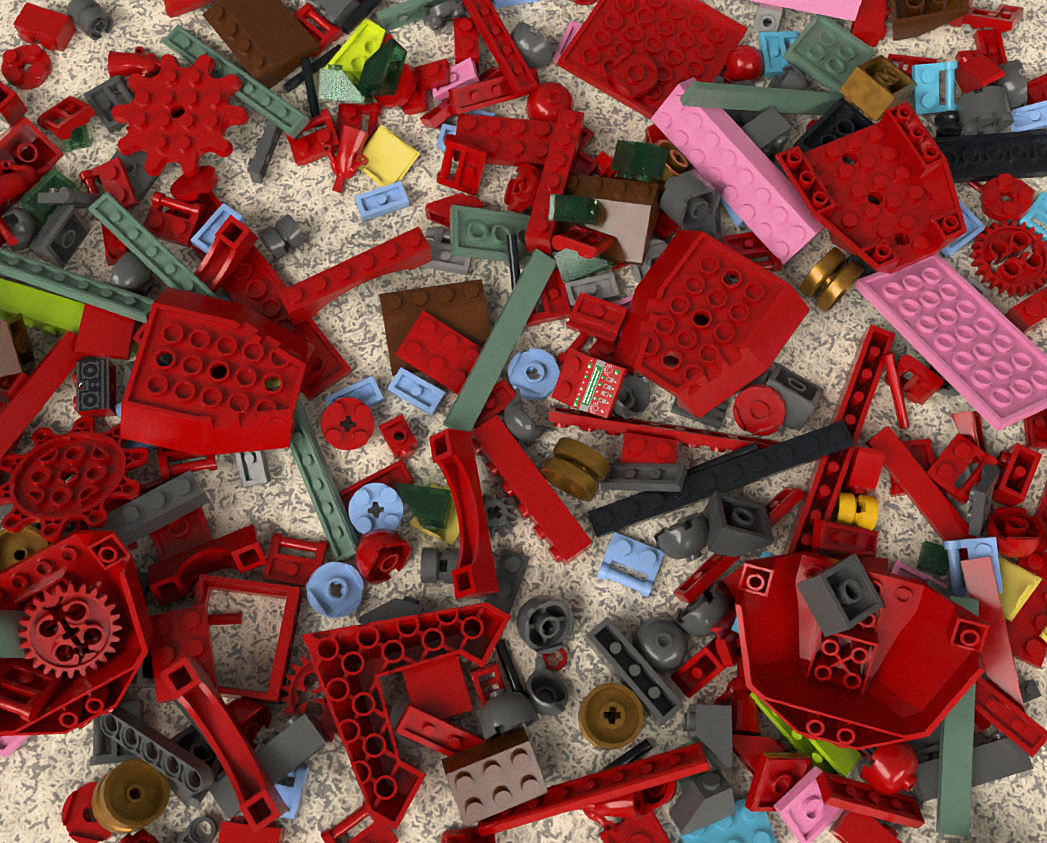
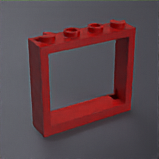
[191,574,303,705]

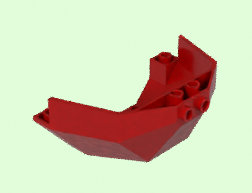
[0,530,154,736]
[735,551,990,750]

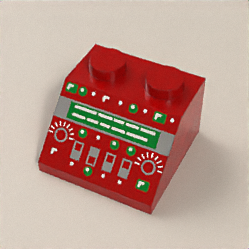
[552,348,628,418]

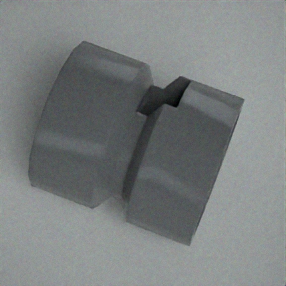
[67,0,114,40]
[258,214,306,261]
[420,547,459,584]

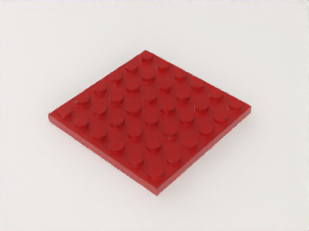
[557,0,748,120]

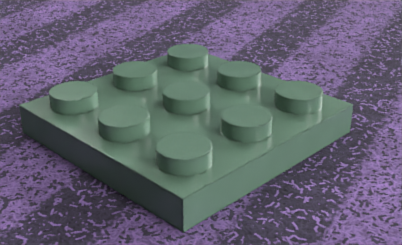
[783,14,876,94]

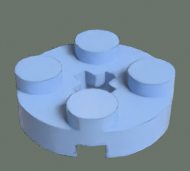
[508,348,560,400]
[348,483,403,535]
[306,562,364,618]

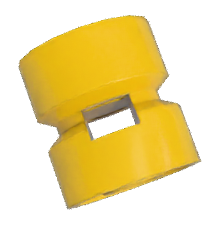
[831,492,878,530]

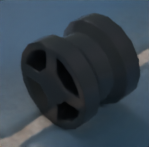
[934,111,961,138]

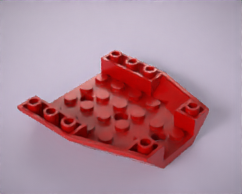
[775,102,967,274]
[612,230,810,419]
[120,287,316,456]

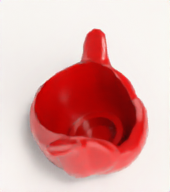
[720,45,764,82]

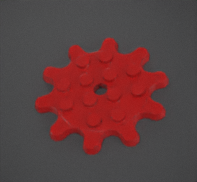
[112,54,249,177]
[0,416,149,542]

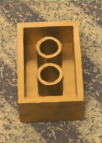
[839,54,918,121]

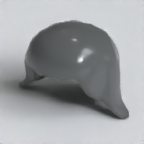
[3,208,38,250]
[613,375,651,419]
[503,387,554,441]
[525,656,569,716]

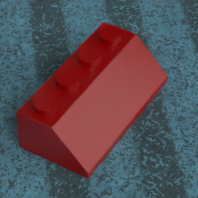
[0,117,64,216]

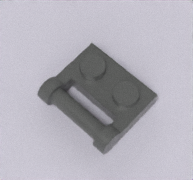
[83,75,135,134]
[38,187,104,209]
[966,465,1000,537]
[90,700,144,766]

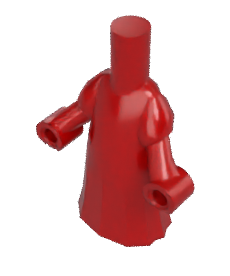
[108,46,161,78]
[322,125,370,194]
[0,159,54,207]
[714,659,764,736]
[576,790,643,836]

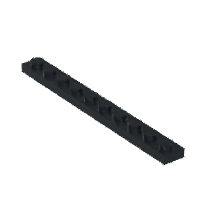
[588,420,854,538]

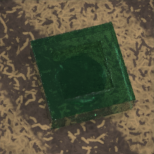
[63,125,91,152]
[916,541,949,577]

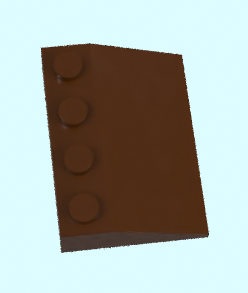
[202,0,321,89]
[889,0,968,41]
[552,174,662,266]
[380,279,490,376]

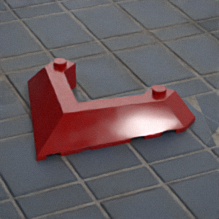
[302,602,511,830]

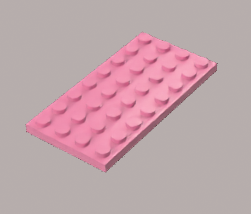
[855,253,1047,431]

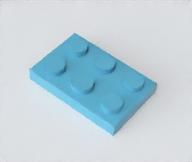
[678,798,777,843]

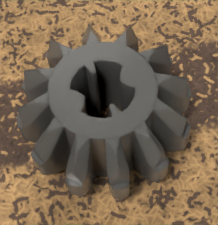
[482,492,517,539]

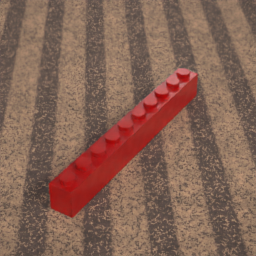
[782,324,895,555]

